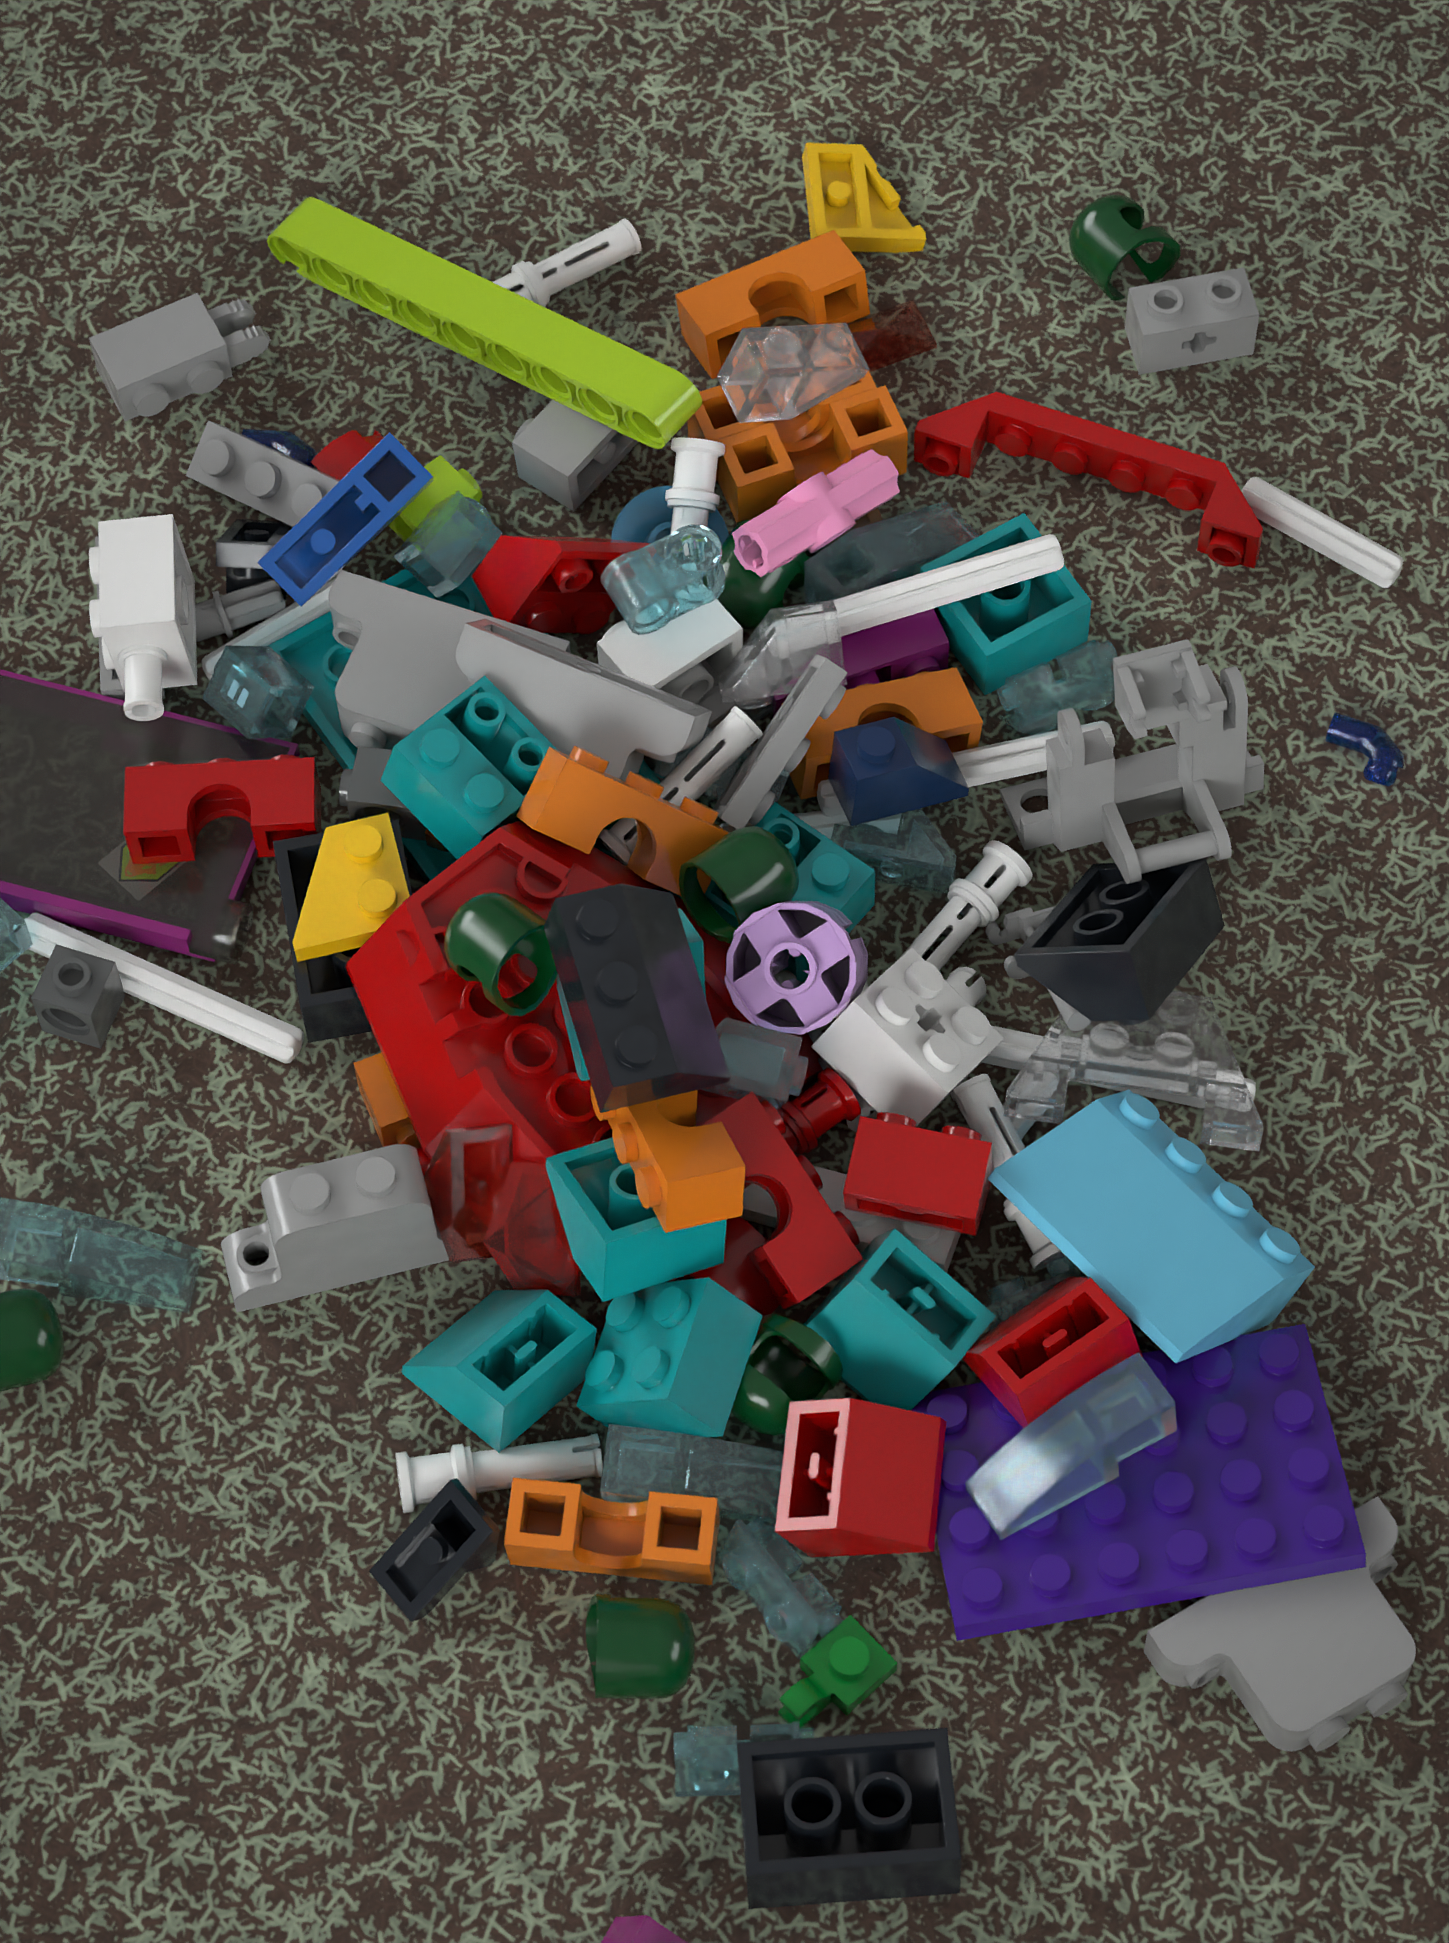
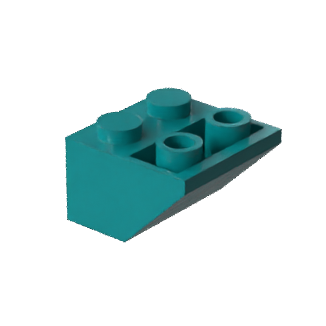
[380,675,559,860]
[705,802,875,983]
[804,1228,996,1411]
[402,1290,597,1453]

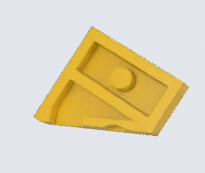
[802,143,926,253]
[293,813,410,962]

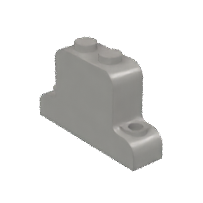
[328,570,571,750]
[456,619,712,825]
[221,1144,493,1312]
[1143,1496,1416,1752]

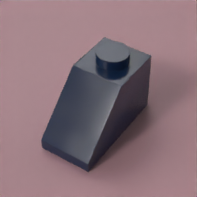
[828,717,969,826]

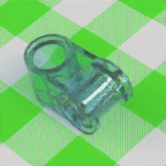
[601,525,726,635]

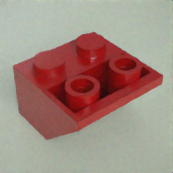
[472,535,657,634]
[843,1112,992,1236]
[962,1277,1146,1442]
[775,1398,946,1558]

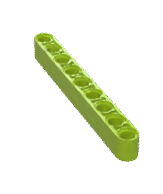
[267,197,702,449]

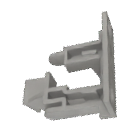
[1000,639,1264,884]

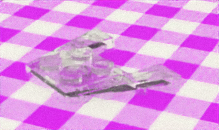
[1003,991,1263,1151]

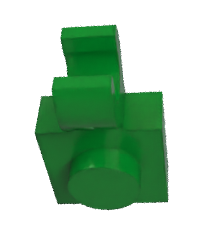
[778,1615,898,1733]

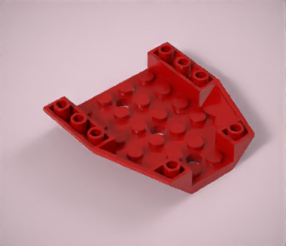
[345,820,823,1296]

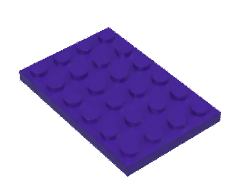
[912,1324,1366,1641]

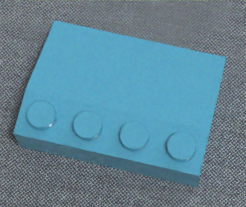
[988,1089,1315,1363]

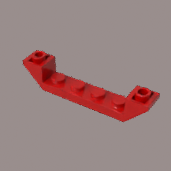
[914,392,1263,569]

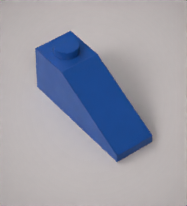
[257,432,434,607]

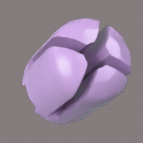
[724,901,868,1035]

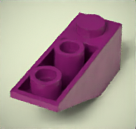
[772,609,949,718]

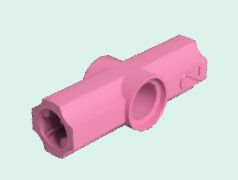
[732,449,900,577]

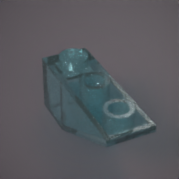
[804,501,980,607]

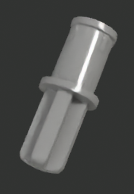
[195,579,286,642]

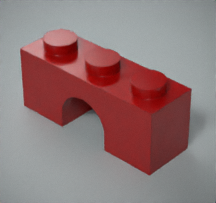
[123,755,321,864]
[700,1091,863,1309]

